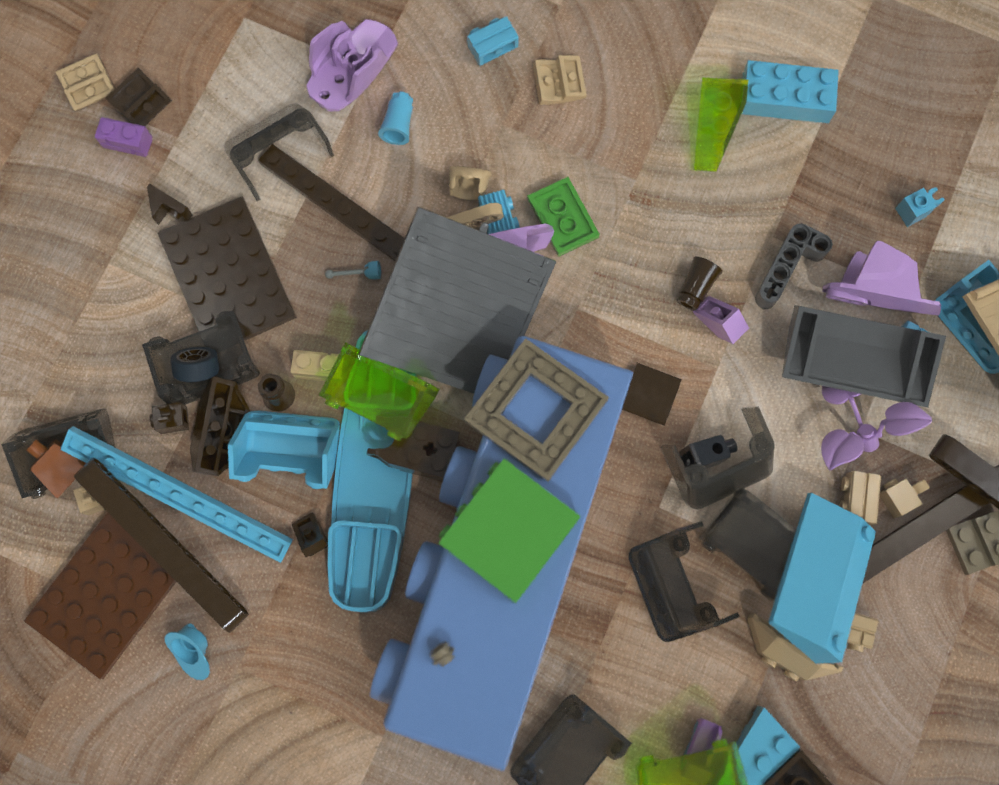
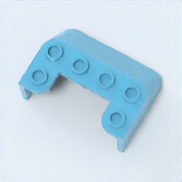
[228,411,340,489]

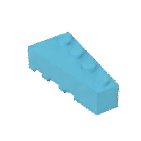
[709,706,800,785]

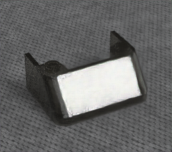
[225,104,334,202]
[660,406,775,509]
[629,521,740,642]

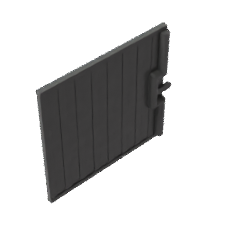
[359,207,556,394]

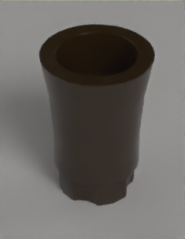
[676,256,723,311]
[258,374,295,412]

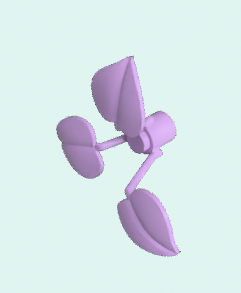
[821,386,932,471]

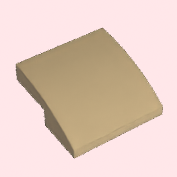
[56,53,115,112]
[532,56,587,105]

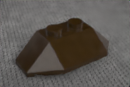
[190,377,250,476]

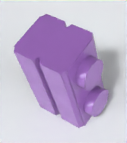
[95,117,152,157]

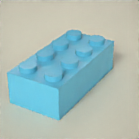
[739,60,839,123]

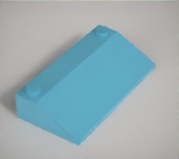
[768,493,876,664]

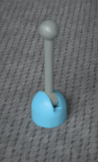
[325,261,381,280]

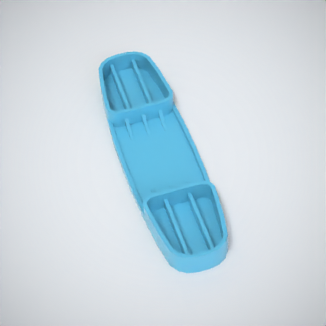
[328,330,417,613]

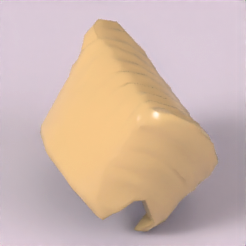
[449,166,492,200]

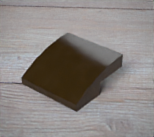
[106,68,172,126]
[622,362,682,426]

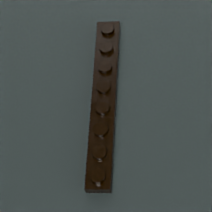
[258,144,405,262]

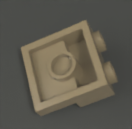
[946,511,999,575]

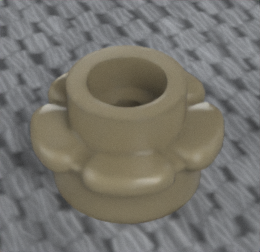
[429,641,455,667]

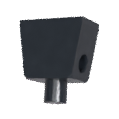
[675,435,738,477]

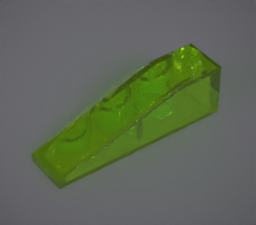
[694,77,748,172]

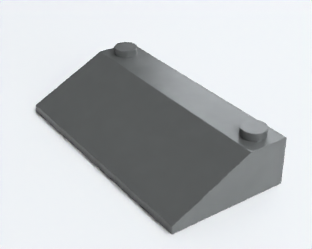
[782,305,946,408]

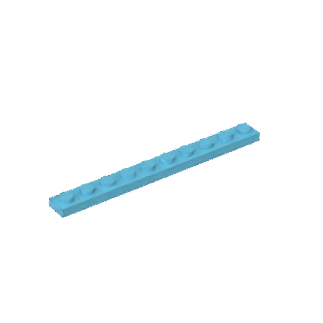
[60,426,293,563]

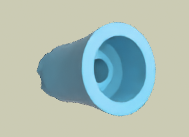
[378,91,413,145]

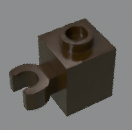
[150,402,189,434]

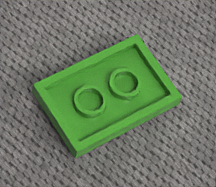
[527,177,600,257]

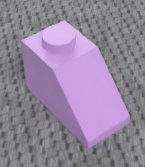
[693,296,749,344]

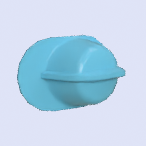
[164,623,210,680]

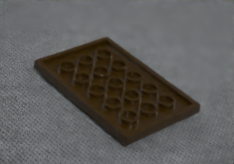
[157,196,297,353]

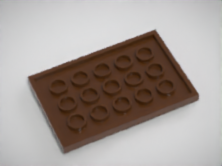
[24,512,196,679]

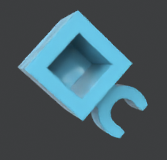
[895,187,945,227]

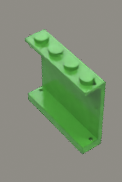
[438,459,581,604]

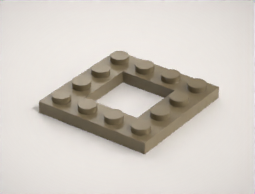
[464,338,609,482]

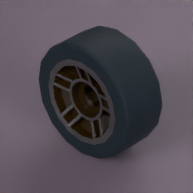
[170,347,219,382]

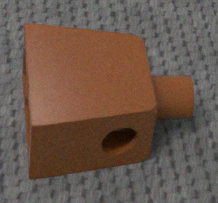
[26,439,86,499]

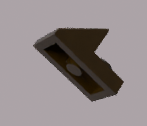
[147,184,193,225]
[291,512,328,557]

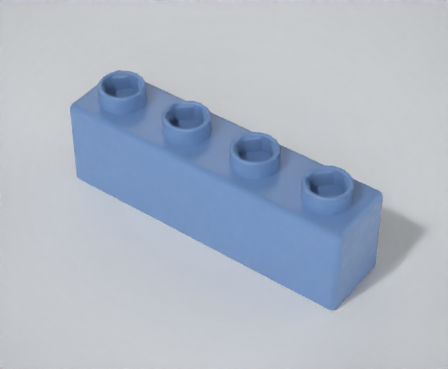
[370,336,633,771]

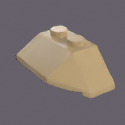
[747,613,844,682]

